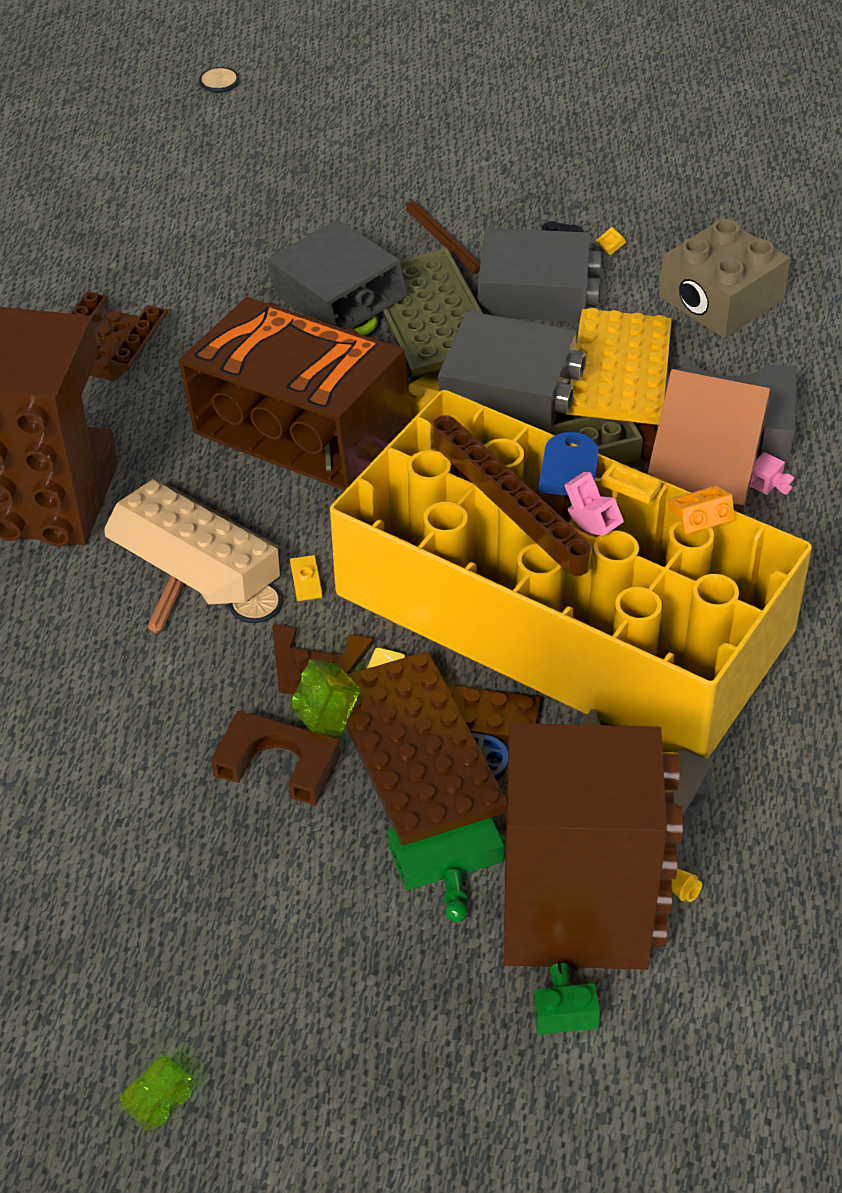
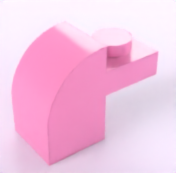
[564,472,624,535]

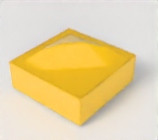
[595,227,626,256]

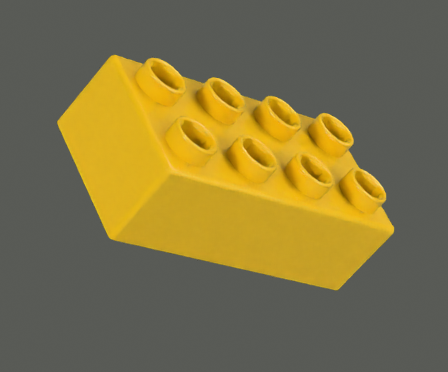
[330,390,812,759]

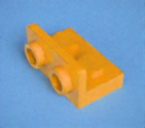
[668,485,735,534]

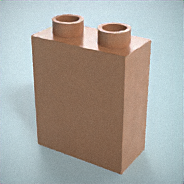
[648,369,770,512]

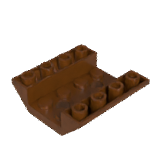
[70,291,168,381]

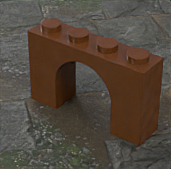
[211,711,340,806]

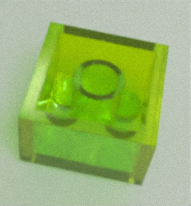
[290,659,361,737]

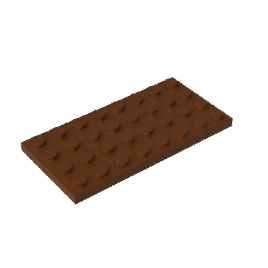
[327,651,507,846]

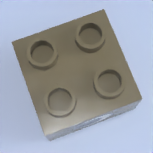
[659,218,791,338]

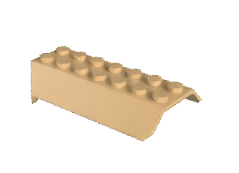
[105,479,280,604]

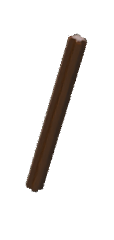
[406,200,480,274]

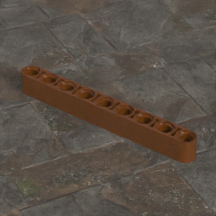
[433,415,591,576]

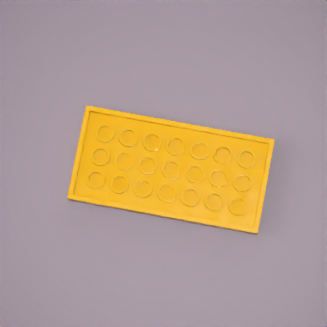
[568,308,672,425]

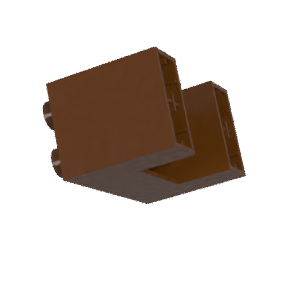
[0,307,118,546]

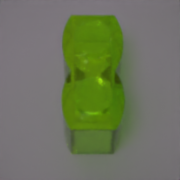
[119,1054,193,1132]

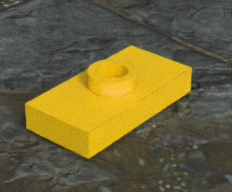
[600,462,662,504]
[290,555,322,601]

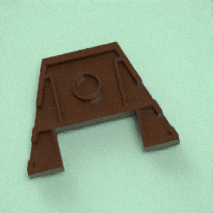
[272,624,373,700]

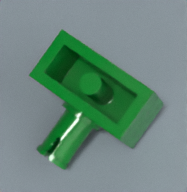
[533,963,600,1035]

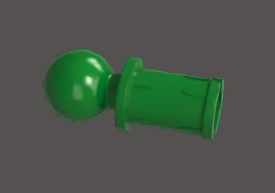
[443,869,468,923]

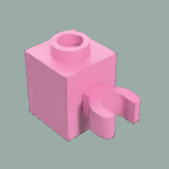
[750,452,794,495]

